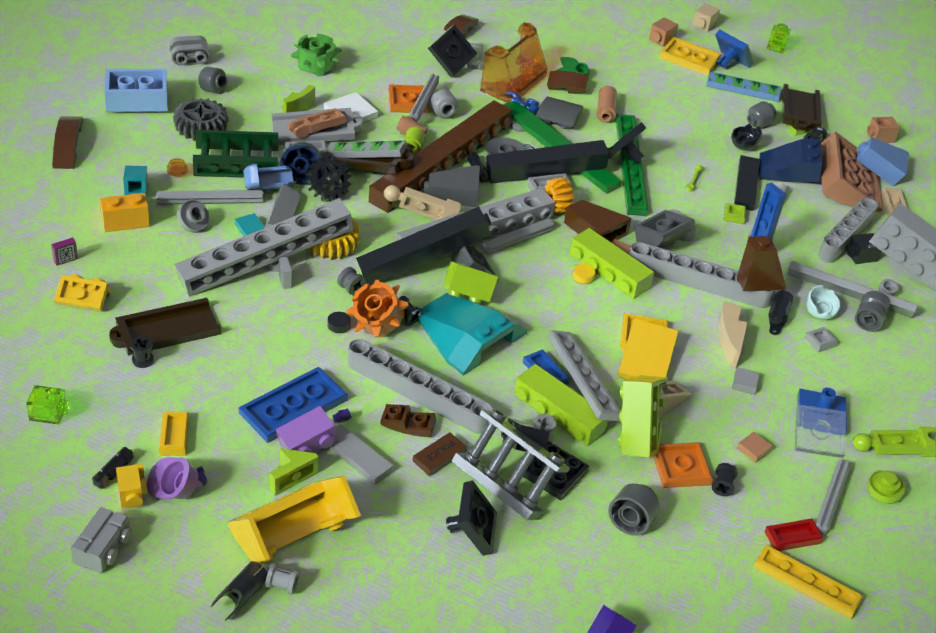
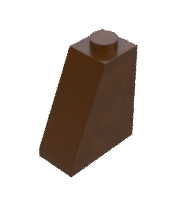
[564,200,631,243]
[737,236,786,291]

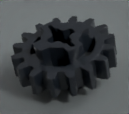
[306,155,352,202]

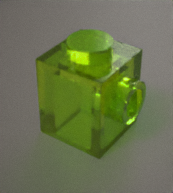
[26,385,69,425]

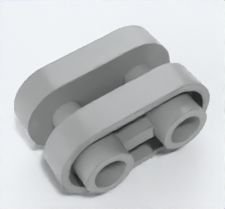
[169,35,210,65]

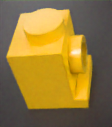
[116,463,147,509]

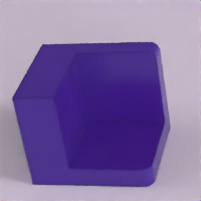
[587,605,637,633]

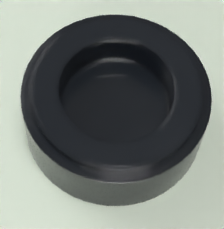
[327,311,351,333]

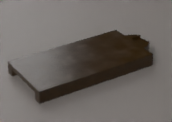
[782,84,822,132]
[322,139,415,174]
[109,298,221,356]

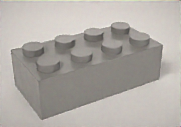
[869,203,936,291]

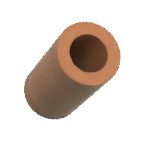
[597,86,617,123]

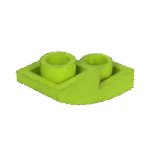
[281,85,315,113]

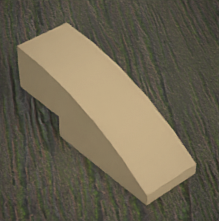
[718,301,747,368]

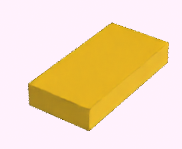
[159,412,189,456]

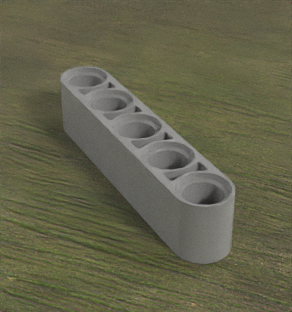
[818,198,878,263]

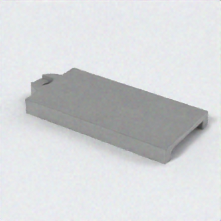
[272,108,363,145]

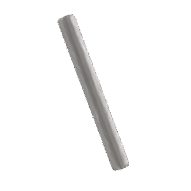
[156,190,264,204]

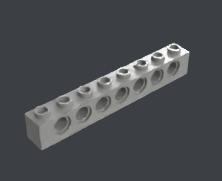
[397,188,555,244]
[175,198,353,297]

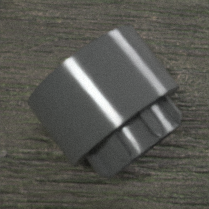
[608,483,660,535]

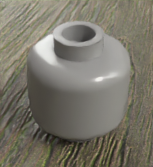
[430,89,458,118]

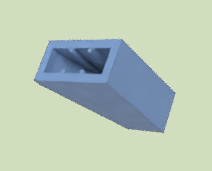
[856,137,909,186]

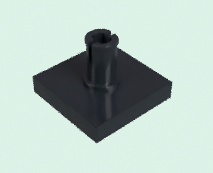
[428,24,478,77]
[610,122,646,163]
[446,480,497,556]

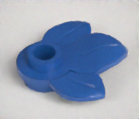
[506,91,540,114]

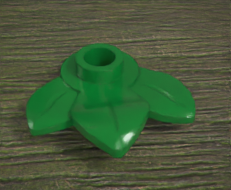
[555,57,590,76]

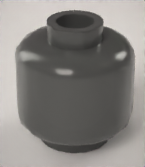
[198,66,228,93]
[747,101,776,129]

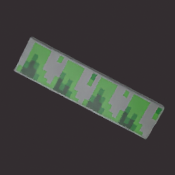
[324,140,408,158]

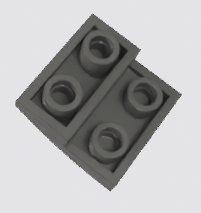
[536,96,583,129]

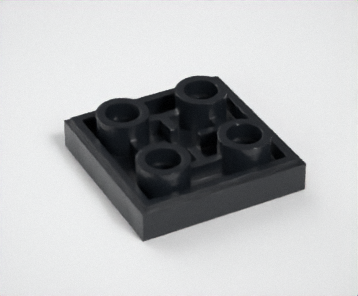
[523,441,589,501]

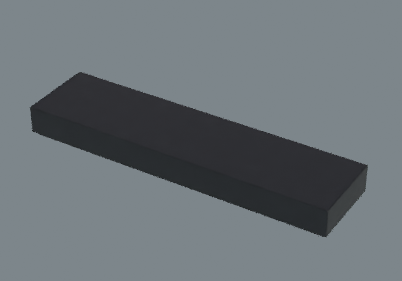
[734,155,760,210]

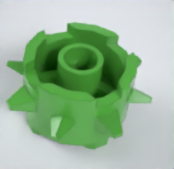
[291,34,342,76]

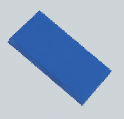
[239,367,348,443]

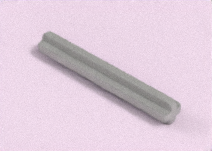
[410,74,439,122]
[482,218,554,254]
[816,459,851,534]

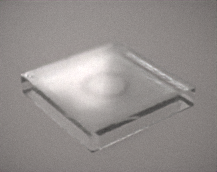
[795,404,846,458]

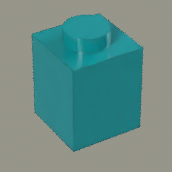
[123,165,148,196]

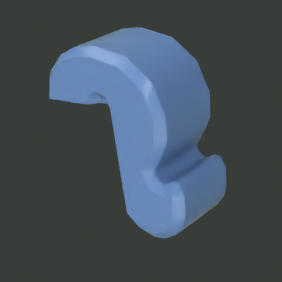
[243,164,294,192]

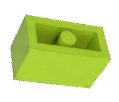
[443,261,498,304]

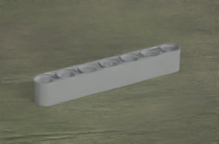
[629,242,775,308]
[348,339,493,434]

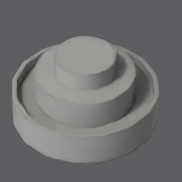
[177,200,210,232]

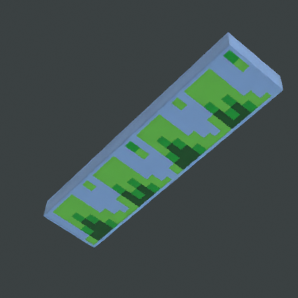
[706,72,781,102]

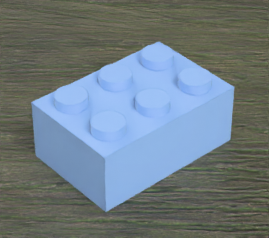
[105,69,168,113]

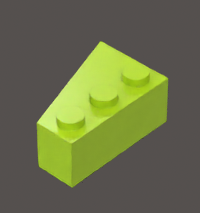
[619,375,668,458]

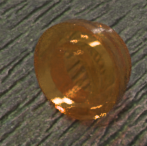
[167,158,188,177]

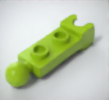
[853,427,936,457]

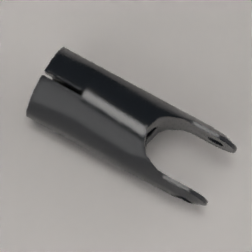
[768,290,793,335]
[211,561,268,621]

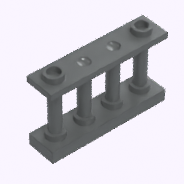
[452,409,570,520]

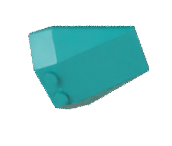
[418,293,527,376]

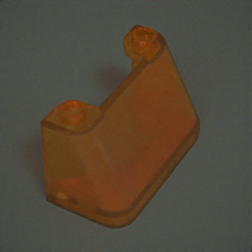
[480,22,547,103]

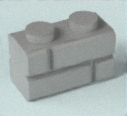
[71,507,132,574]

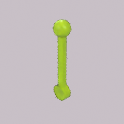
[686,165,703,192]

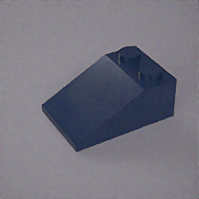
[759,139,822,182]

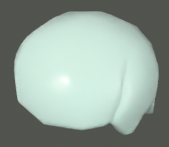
[806,285,840,320]

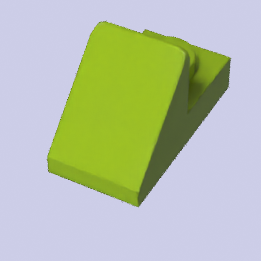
[269,448,319,496]

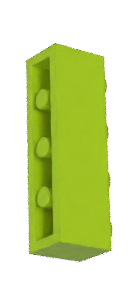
[569,228,654,299]
[514,364,608,447]

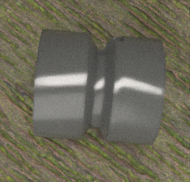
[855,291,890,332]

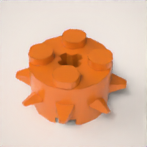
[346,280,409,338]

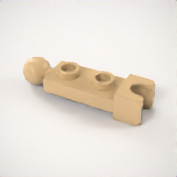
[384,185,461,220]

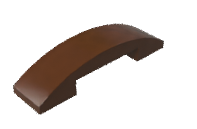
[52,116,83,169]

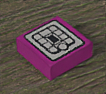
[51,237,78,266]

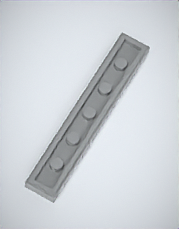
[787,261,917,318]
[548,330,620,421]

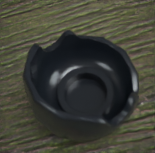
[731,124,762,151]

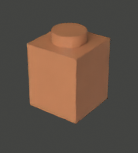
[649,17,678,47]

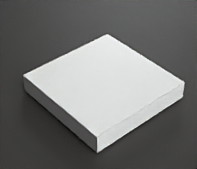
[324,92,378,122]

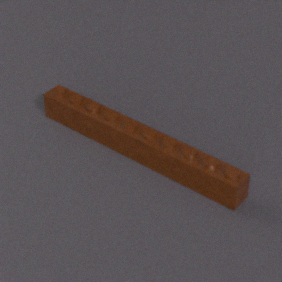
[368,100,512,213]

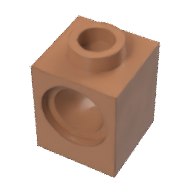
[867,117,900,143]

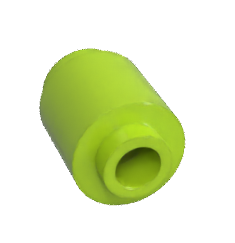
[403,127,425,155]

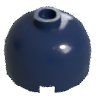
[280,142,322,185]

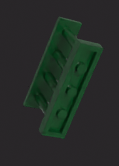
[193,130,278,178]

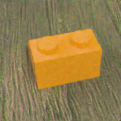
[99,193,150,232]

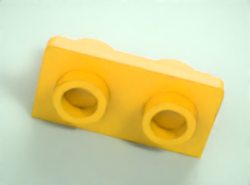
[54,274,111,312]

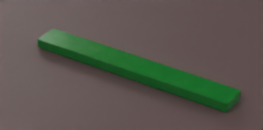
[503,101,622,194]
[615,114,648,216]

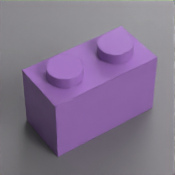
[276,406,338,453]

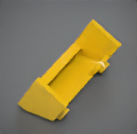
[227,475,361,565]

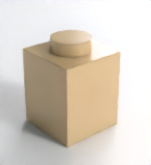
[692,3,720,32]

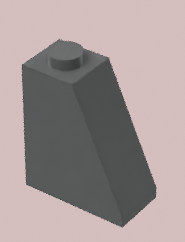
[424,165,480,207]

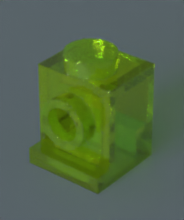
[767,23,791,54]

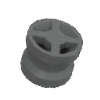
[337,267,366,295]

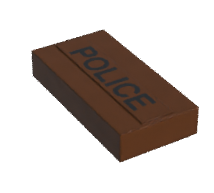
[413,432,467,476]

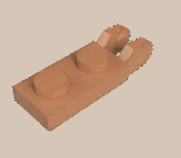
[288,108,346,138]

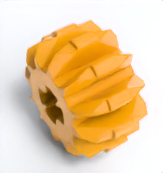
[545,178,575,213]

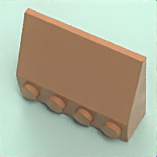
[821,131,883,212]

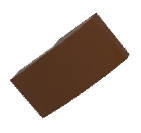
[444,14,479,34]
[547,71,589,93]
[380,404,436,437]

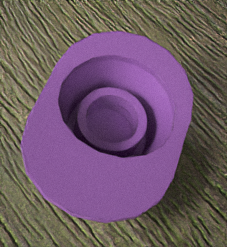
[147,457,202,499]

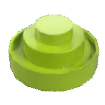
[866,470,905,504]

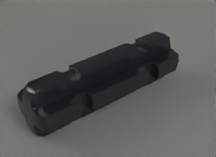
[467,152,490,183]
[92,447,134,489]

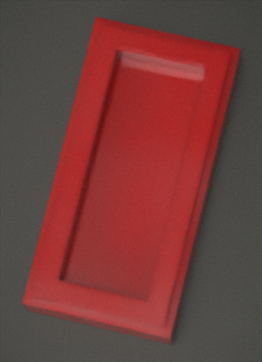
[764,518,824,551]

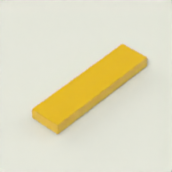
[754,545,863,619]

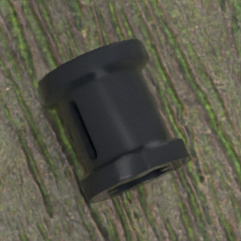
[803,126,828,143]
[399,296,422,325]
[130,336,154,368]
[712,463,738,496]

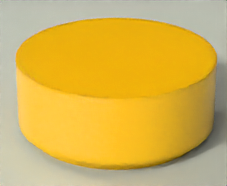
[573,264,595,284]

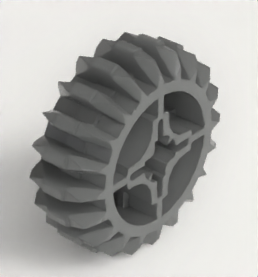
[173,98,229,141]

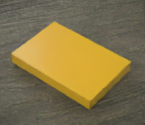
[659,37,722,75]
[617,318,678,379]

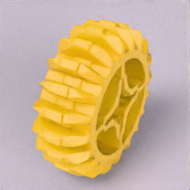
[307,218,360,260]

